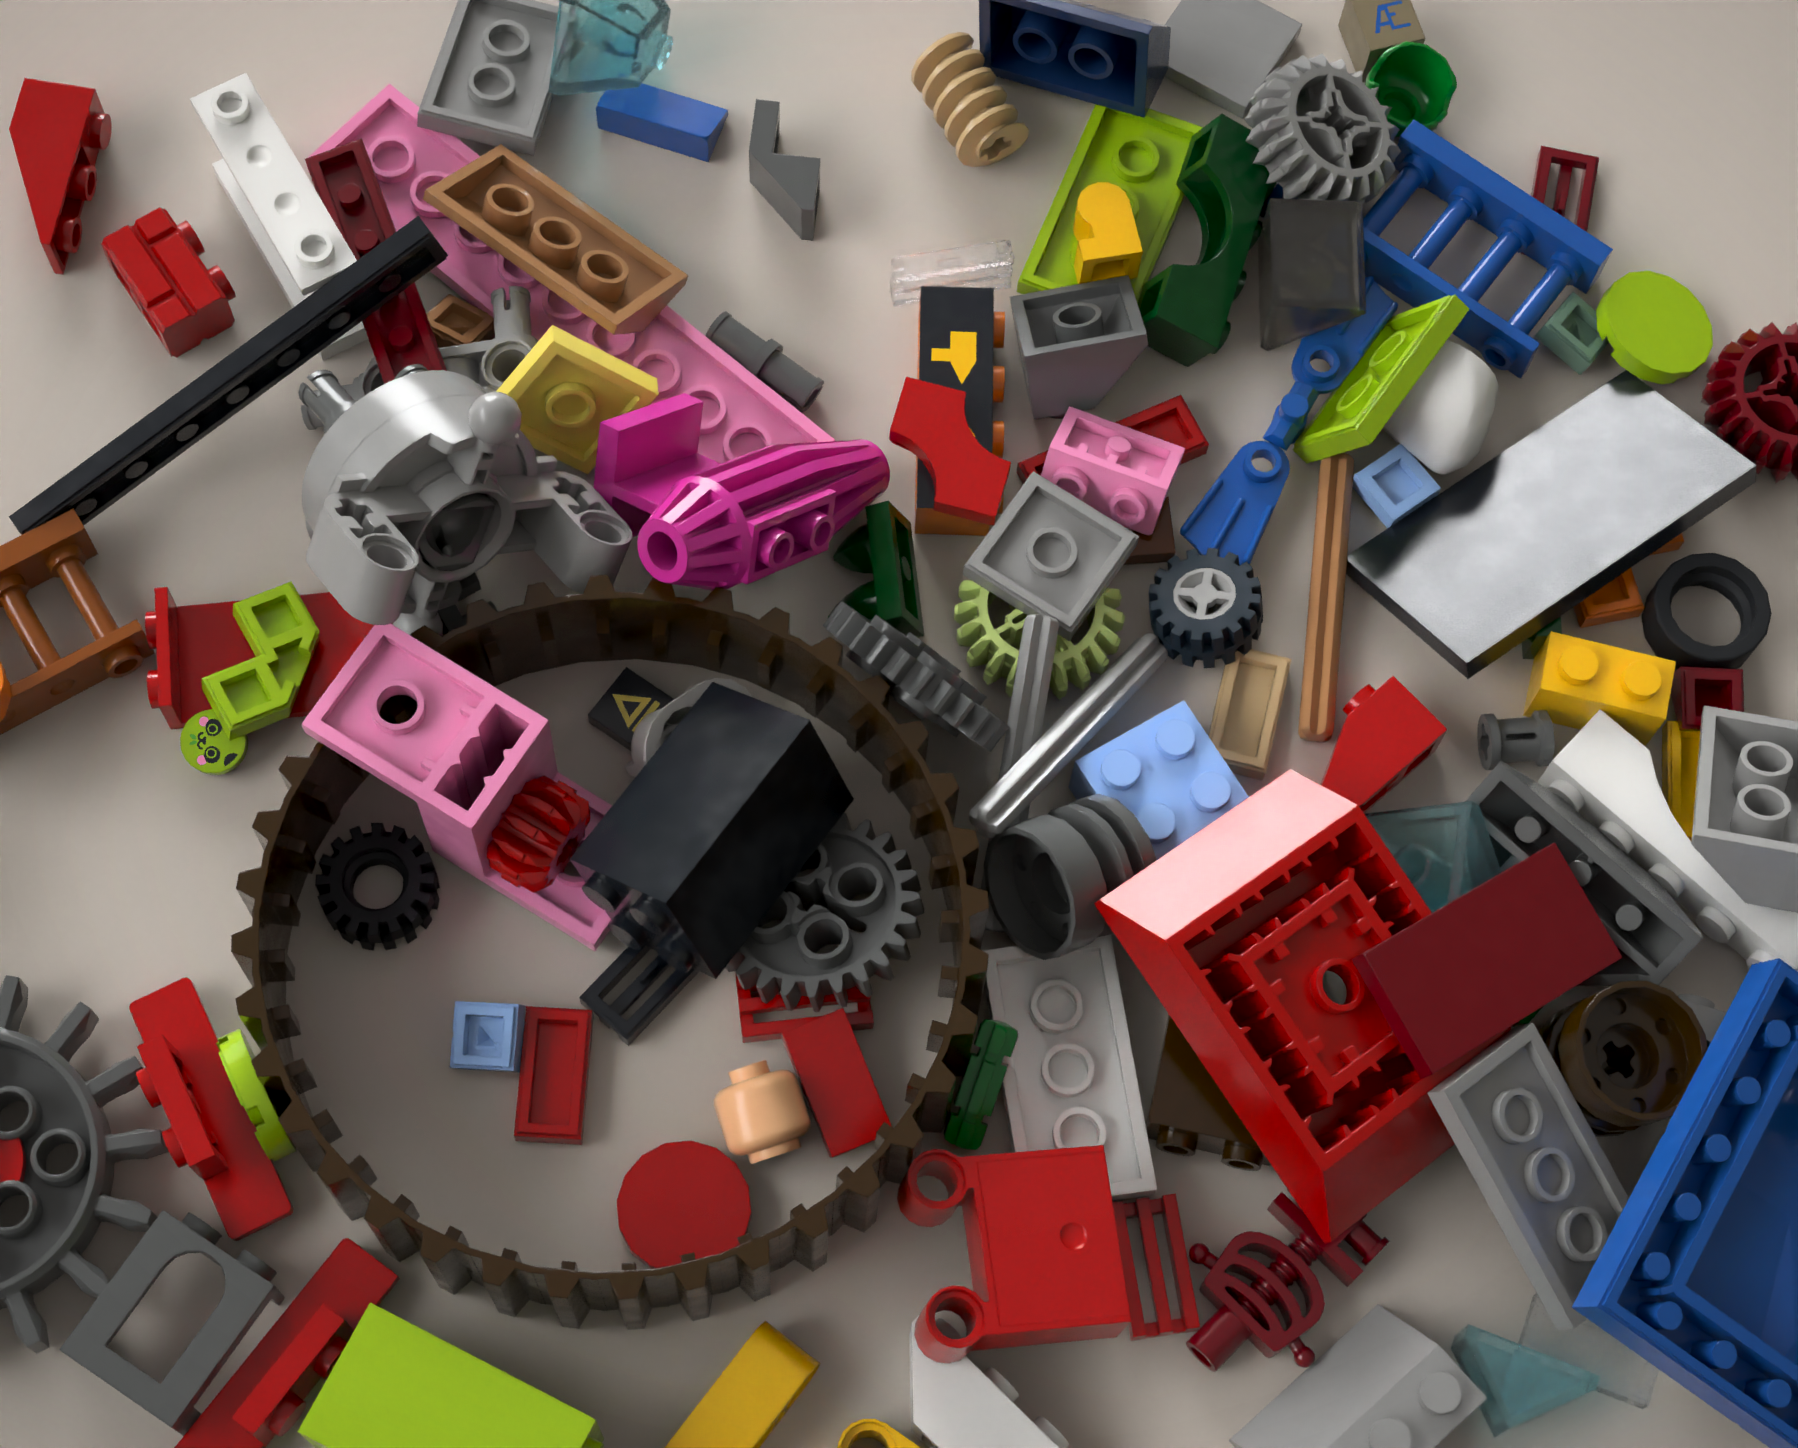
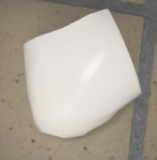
[1382,340,1499,476]

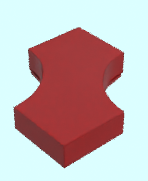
[889,377,1011,526]

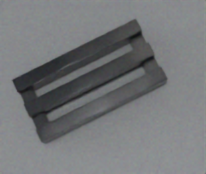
[579,945,700,1046]

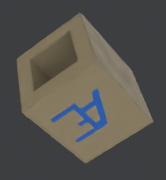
[1338,0,1425,82]

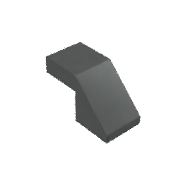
[749,99,821,241]

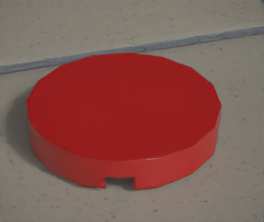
[617,1140,752,1269]

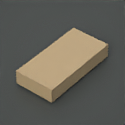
[1208,649,1292,781]

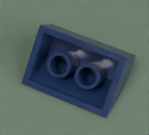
[979,0,1171,118]

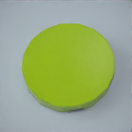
[1596,271,1713,385]
[216,1028,296,1162]

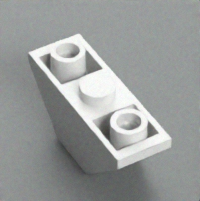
[909,1316,1069,1448]

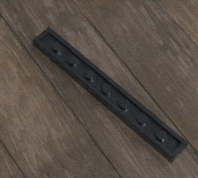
[9,216,449,535]

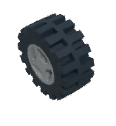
[1148,548,1263,668]

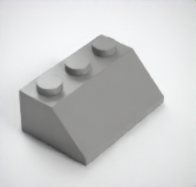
[1691,705,1798,913]
[1229,1304,1487,1448]

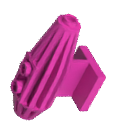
[593,393,890,591]

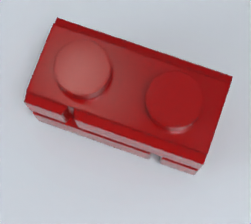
[101,207,236,358]

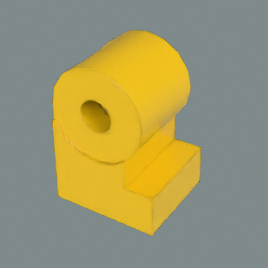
[1073,182,1143,284]

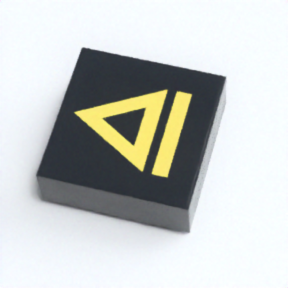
[588,667,674,751]

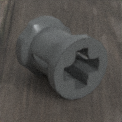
[1477,710,1555,770]

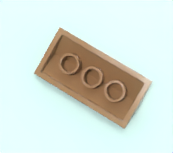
[423,144,688,335]

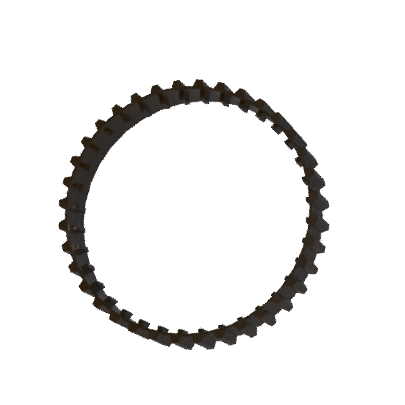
[231,575,989,1330]

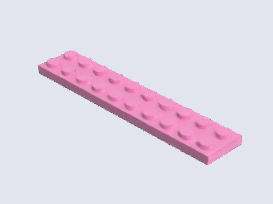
[306,84,835,464]

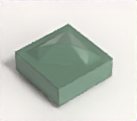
[1535,292,1609,375]

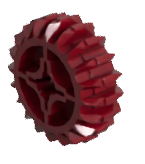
[1701,322,1798,483]

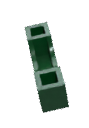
[1137,114,1276,367]

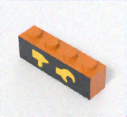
[914,286,1005,536]

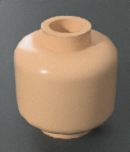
[714,1060,811,1164]

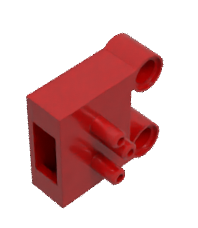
[897,1145,1131,1364]

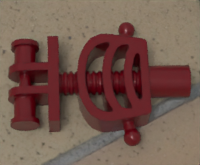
[1186,1189,1390,1372]

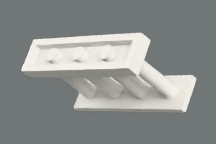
[190,73,368,361]

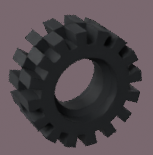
[315,823,440,951]

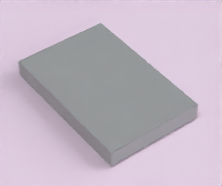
[417,0,578,156]

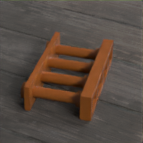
[0,508,155,735]

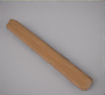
[1298,453,1355,742]

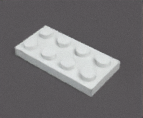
[982,935,1157,1201]

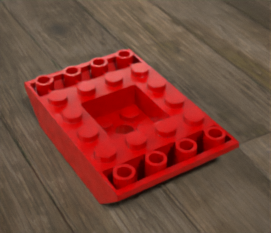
[1094,769,1511,1244]

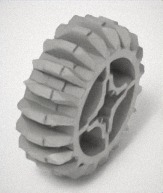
[1244,54,1401,216]

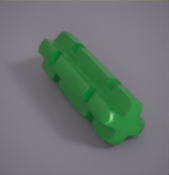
[943,1019,1018,1150]

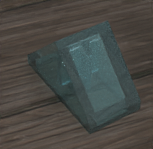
[1451,1324,1600,1438]

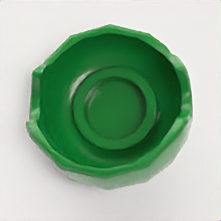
[1365,41,1457,138]

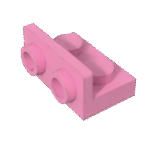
[1041,406,1185,535]

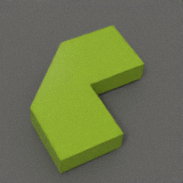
[201,581,320,741]

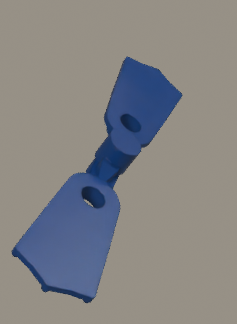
[1180,271,1398,566]

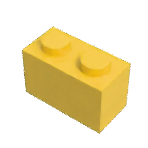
[1523,631,1676,746]

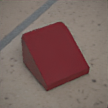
[1671,667,1744,731]

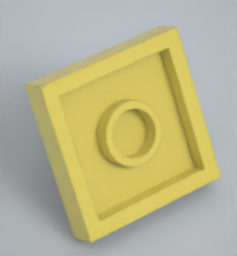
[496,325,659,474]

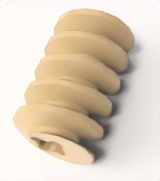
[911,32,1029,167]

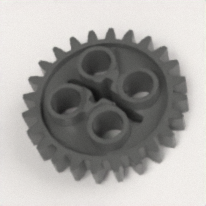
[823,601,1009,752]
[726,813,924,1012]

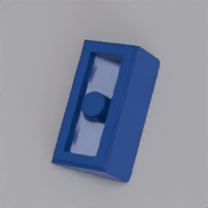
[596,76,728,162]

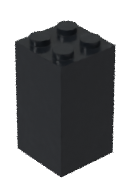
[570,682,854,979]

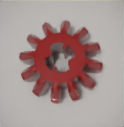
[487,775,590,893]

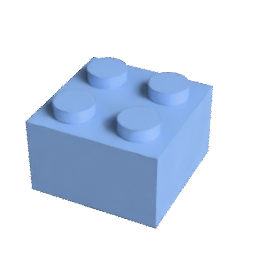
[1068,700,1249,860]

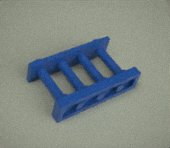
[1324,119,1613,379]

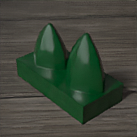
[828,501,924,638]

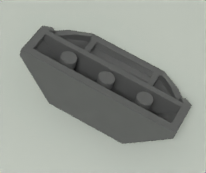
[1457,761,1704,986]

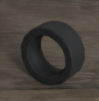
[1641,553,1772,671]

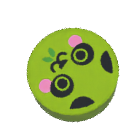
[180,709,248,775]

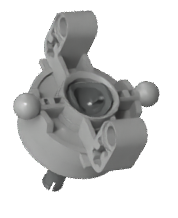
[298,364,632,636]

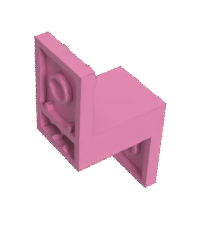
[302,623,612,951]

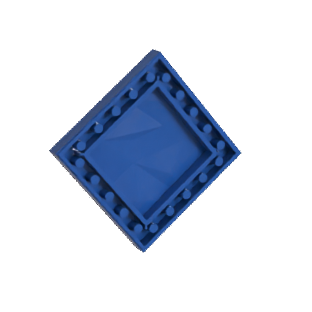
[1572,958,1798,1448]

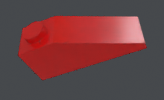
[1320,676,1447,814]

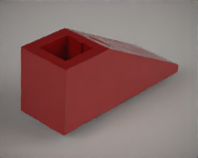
[9,78,112,275]

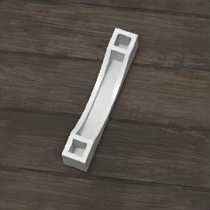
[1538,709,1798,971]

